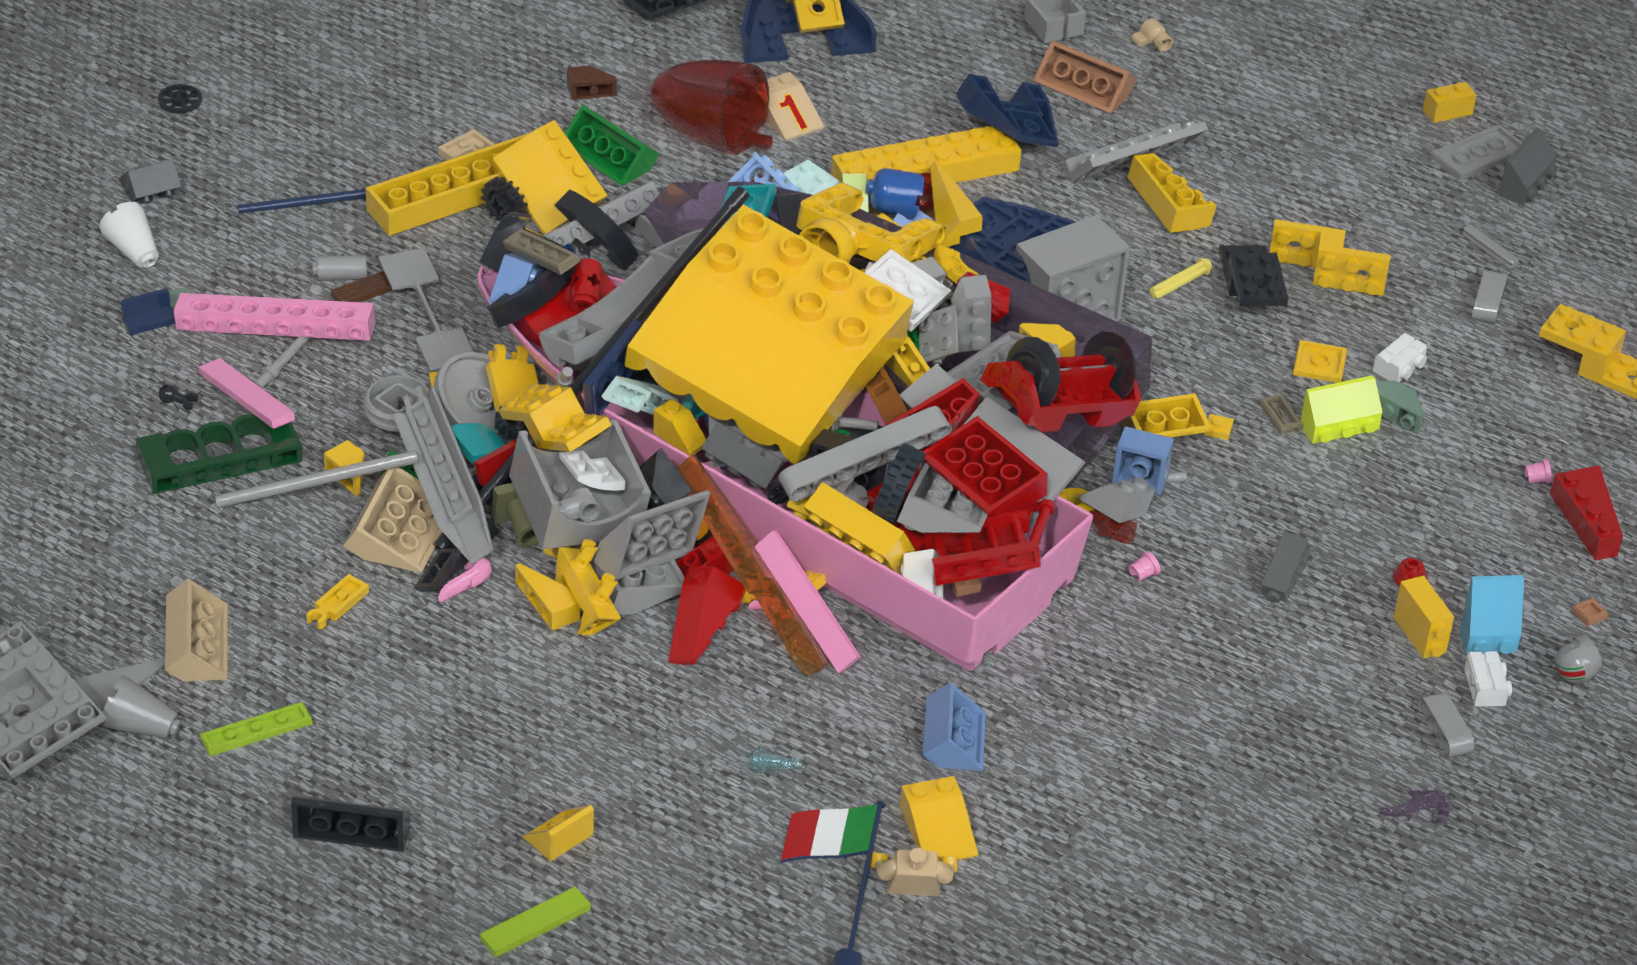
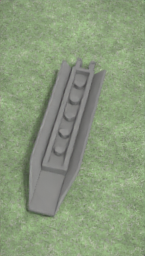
[393,385,494,565]

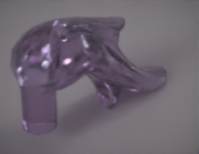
[1378,790,1453,825]

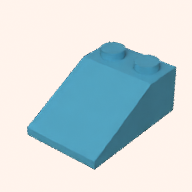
[1459,575,1524,654]

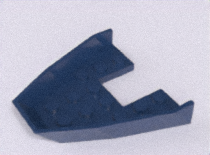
[741,0,877,64]
[949,197,1077,313]

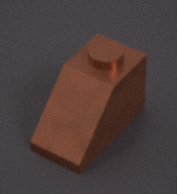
[567,65,617,100]

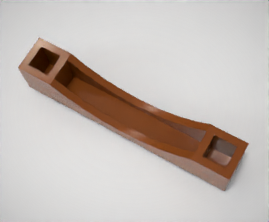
[865,367,908,424]

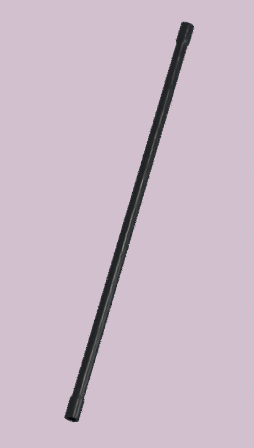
[433,186,750,550]

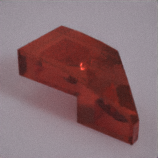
[1089,510,1137,544]

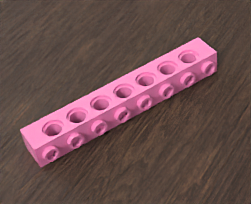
[174,293,376,341]

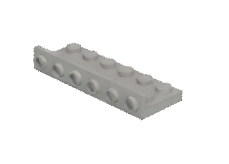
[1064,121,1208,181]
[542,181,662,248]

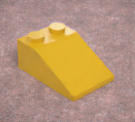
[900,776,978,861]

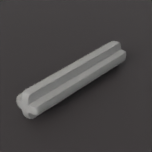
[1462,224,1519,269]

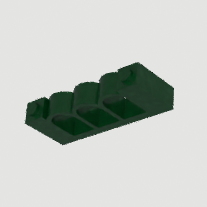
[136,414,302,494]

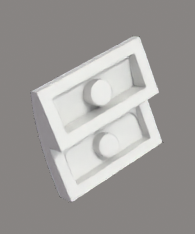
[559,450,626,491]

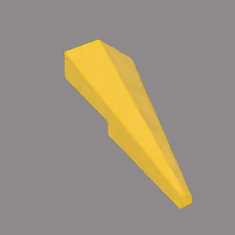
[930,160,982,247]

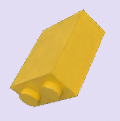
[1394,576,1454,659]

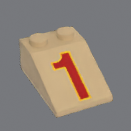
[750,72,824,141]

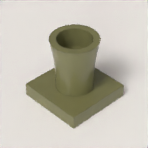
[491,483,539,548]

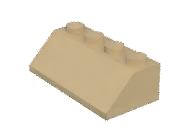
[165,578,228,681]

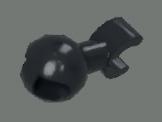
[158,384,199,410]

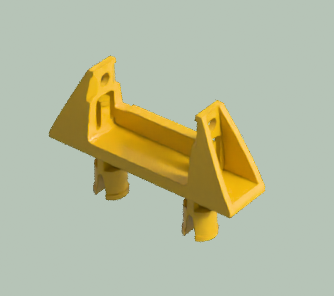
[555,539,621,635]

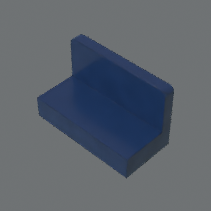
[121,288,176,335]

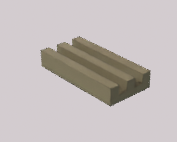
[1259,394,1303,435]

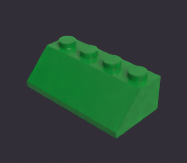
[564,104,660,186]

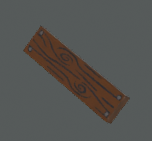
[331,271,393,302]

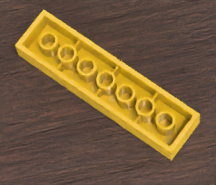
[831,126,1021,199]
[366,132,531,236]

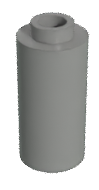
[313,255,367,281]

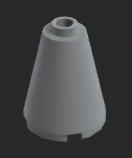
[101,675,181,739]

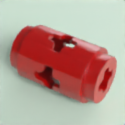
[569,258,603,313]

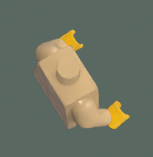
[871,848,958,896]

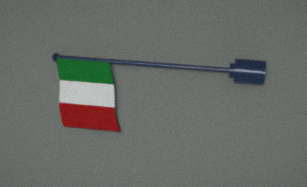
[781,800,885,965]

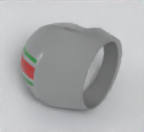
[1555,635,1602,684]

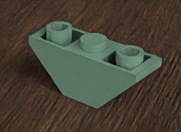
[1376,381,1424,434]

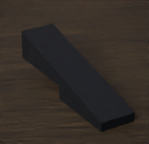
[414,518,500,592]

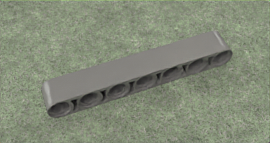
[778,406,952,501]

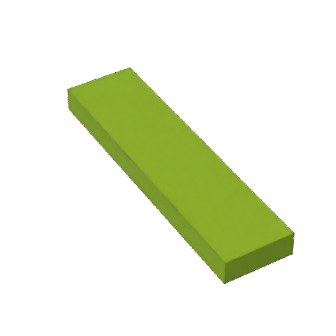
[199,702,313,757]
[479,887,591,958]

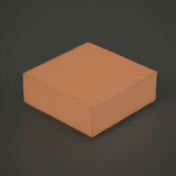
[1571,598,1609,627]

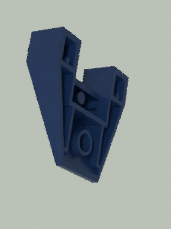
[956,74,1059,147]

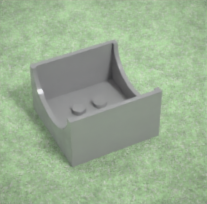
[1009,215,1130,337]
[509,420,651,549]

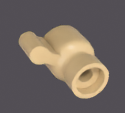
[1131,18,1173,52]

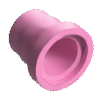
[1525,459,1552,484]
[1128,551,1161,582]

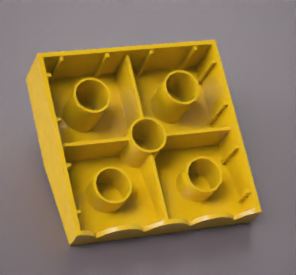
[625,204,914,465]

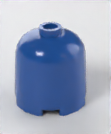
[865,168,924,220]

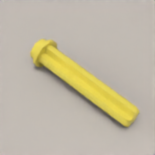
[1149,258,1212,298]

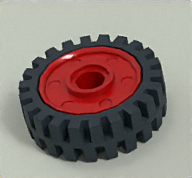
[872,443,926,524]

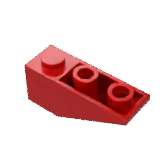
[676,532,742,577]

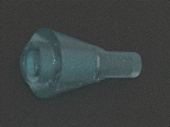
[750,746,802,773]

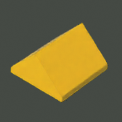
[523,805,594,861]

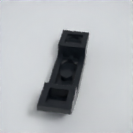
[554,189,639,271]
[487,268,573,328]

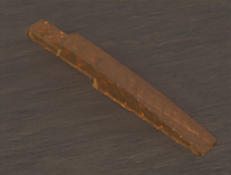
[676,454,829,677]

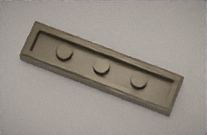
[503,229,580,275]

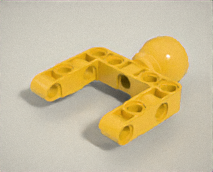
[796,182,947,263]

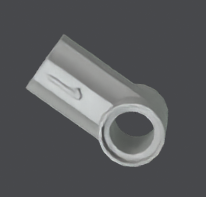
[559,488,601,522]

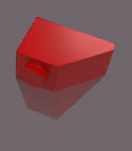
[668,566,746,665]

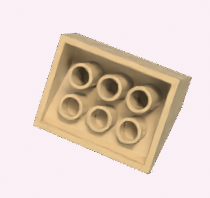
[343,467,442,573]

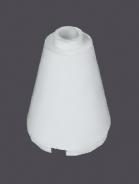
[99,202,159,268]

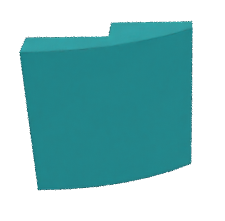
[451,423,506,464]

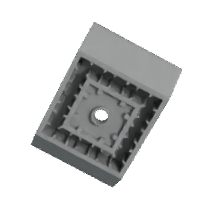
[0,621,107,779]

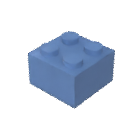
[1112,426,1174,495]

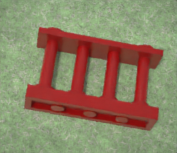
[923,508,1041,586]

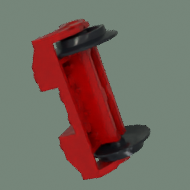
[980,331,1142,433]

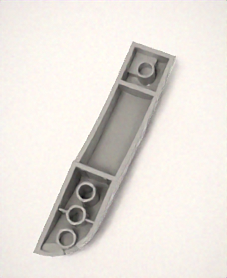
[539,227,722,367]

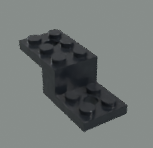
[1219,245,1288,306]

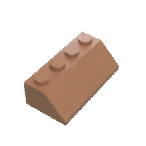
[1033,40,1137,113]

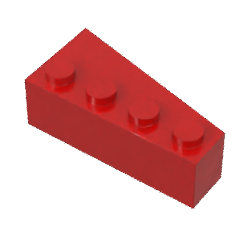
[884,378,980,469]
[1550,465,1623,561]

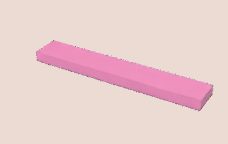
[198,358,295,429]
[754,530,861,673]

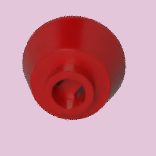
[1393,558,1428,587]

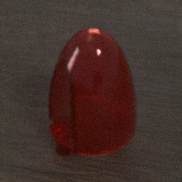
[650,60,773,153]

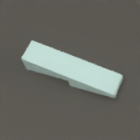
[602,376,679,415]

